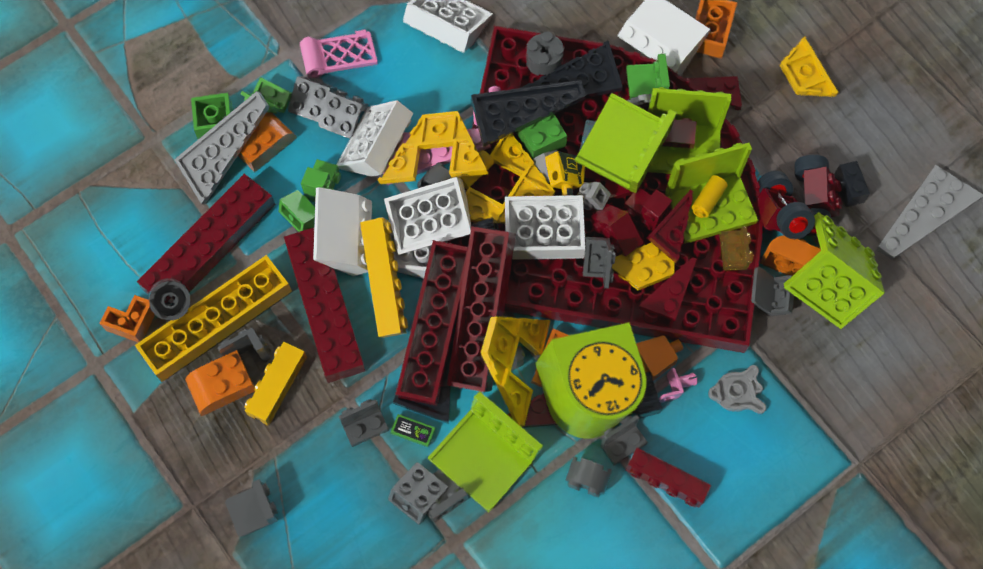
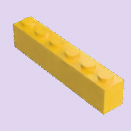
[360,217,408,338]

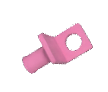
[659,368,697,403]

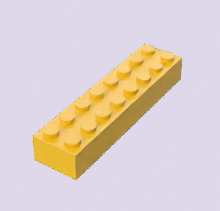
[135,255,292,382]

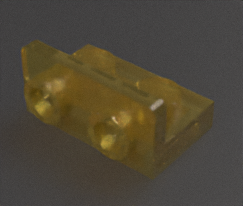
[720,226,753,270]

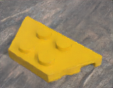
[780,37,838,97]
[612,242,674,290]

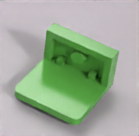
[240,77,292,114]

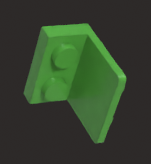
[626,54,670,99]

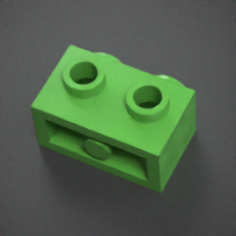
[279,190,315,232]

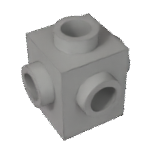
[577,182,611,210]

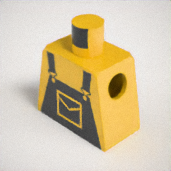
[545,151,585,196]

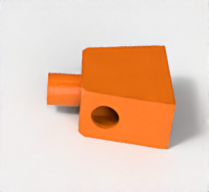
[636,335,683,381]

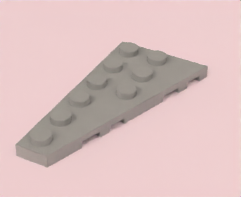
[174,91,270,205]
[876,165,983,260]

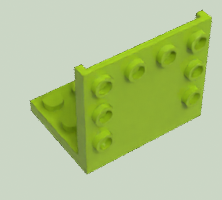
[647,87,731,174]
[575,93,677,193]
[665,143,758,244]
[784,212,885,329]
[428,391,543,513]

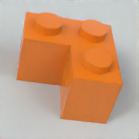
[99,295,155,342]

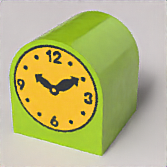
[535,323,646,439]

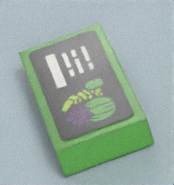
[390,414,435,447]

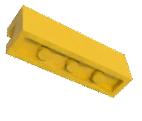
[245,342,307,426]

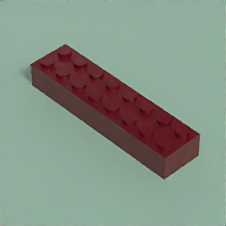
[137,173,275,303]
[284,227,366,383]
[447,227,516,392]
[396,240,468,406]

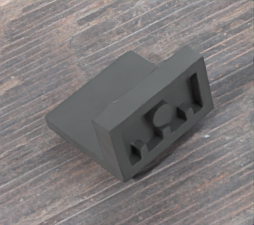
[287,76,337,122]
[339,399,389,447]
[600,415,648,466]
[388,462,448,525]
[427,469,468,523]

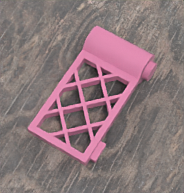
[300,30,377,78]

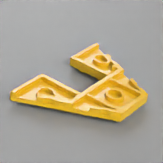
[378,111,488,184]
[466,134,555,224]
[481,316,550,426]

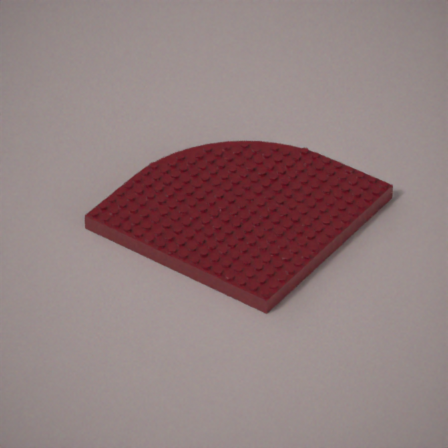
[447,26,763,353]

